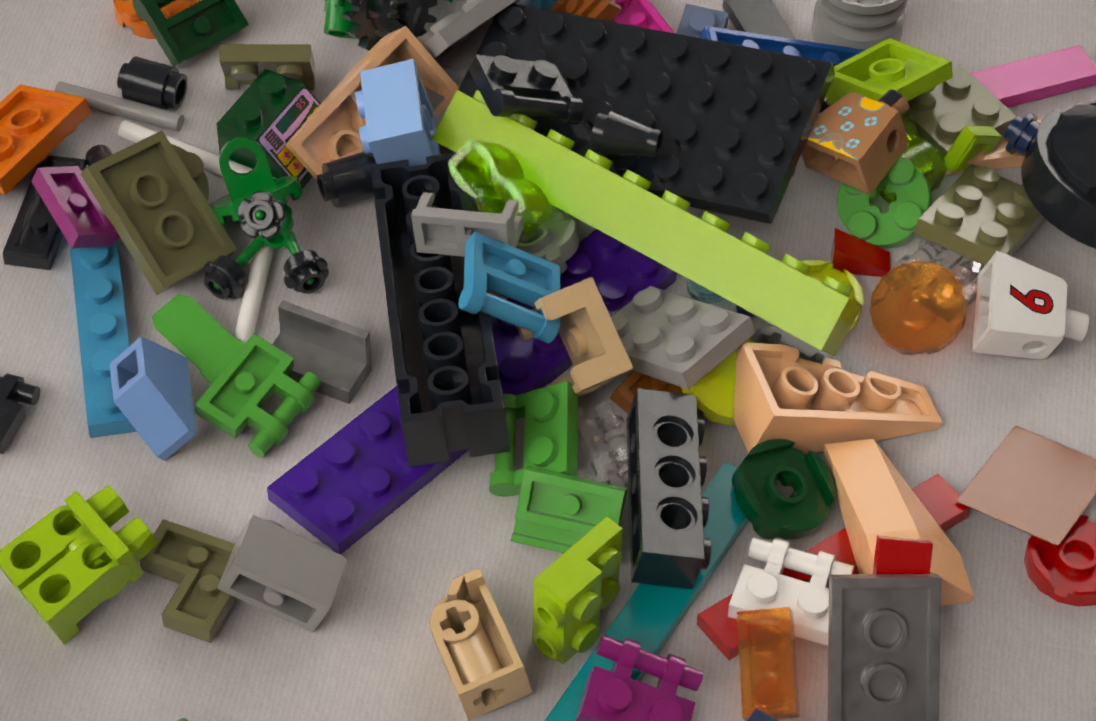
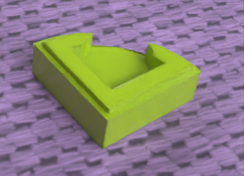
[942,125,1002,172]

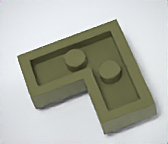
[139,519,237,643]

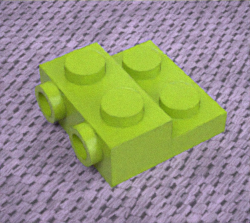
[826,38,953,105]
[532,517,623,665]

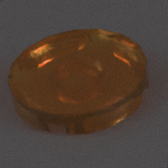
[869,261,967,356]

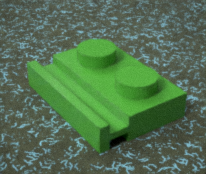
[511,466,628,553]

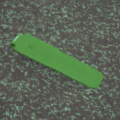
[151,294,245,384]

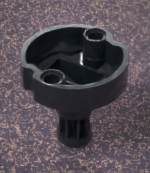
[1021,101,1096,249]

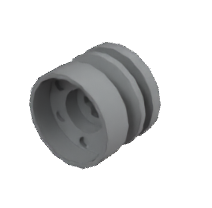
[812,0,908,50]

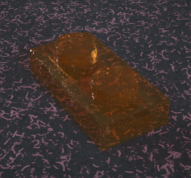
[737,607,799,721]

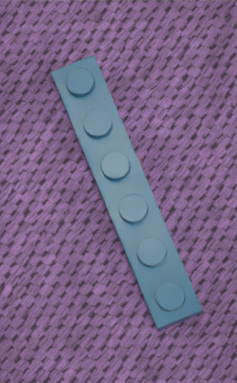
[70,241,137,438]

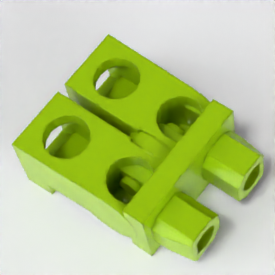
[0,485,158,644]

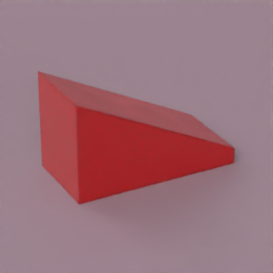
[831,228,890,277]

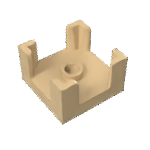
[515,277,633,398]

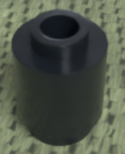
[117,56,188,110]
[317,152,377,208]

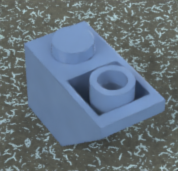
[110,336,197,461]

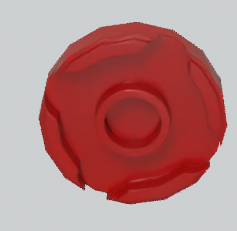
[1024,515,1096,607]

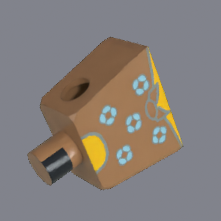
[801,89,909,195]

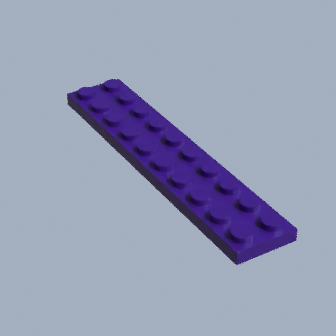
[267,229,677,555]

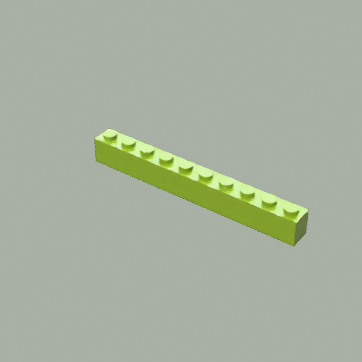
[431,90,862,357]

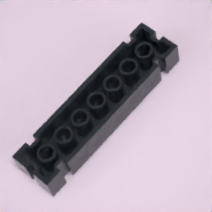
[370,151,511,467]

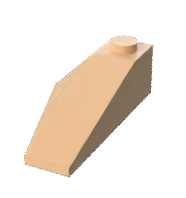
[285,26,459,179]
[733,342,943,455]
[824,438,974,606]

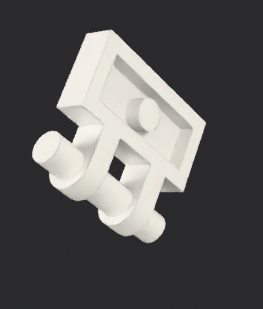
[728,537,854,646]

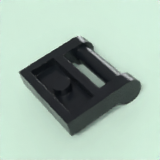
[469,55,584,125]

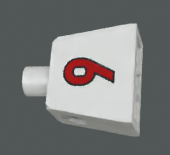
[972,251,1089,360]

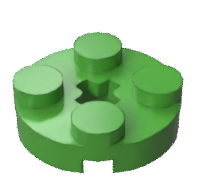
[837,157,932,249]

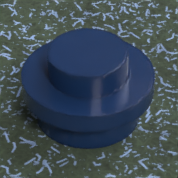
[1003,112,1040,156]

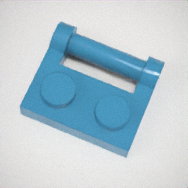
[459,231,560,343]

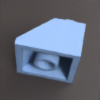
[355,59,440,167]

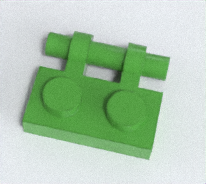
[195,333,322,457]

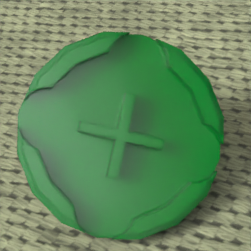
[210,136,303,225]

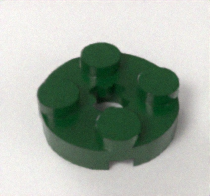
[732,439,836,540]

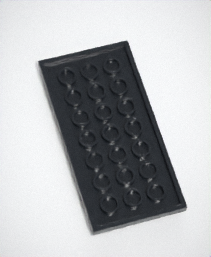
[438,4,835,224]

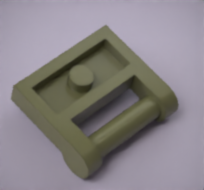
[219,44,315,90]

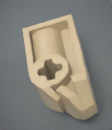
[429,568,533,721]

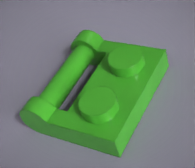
[489,381,578,497]

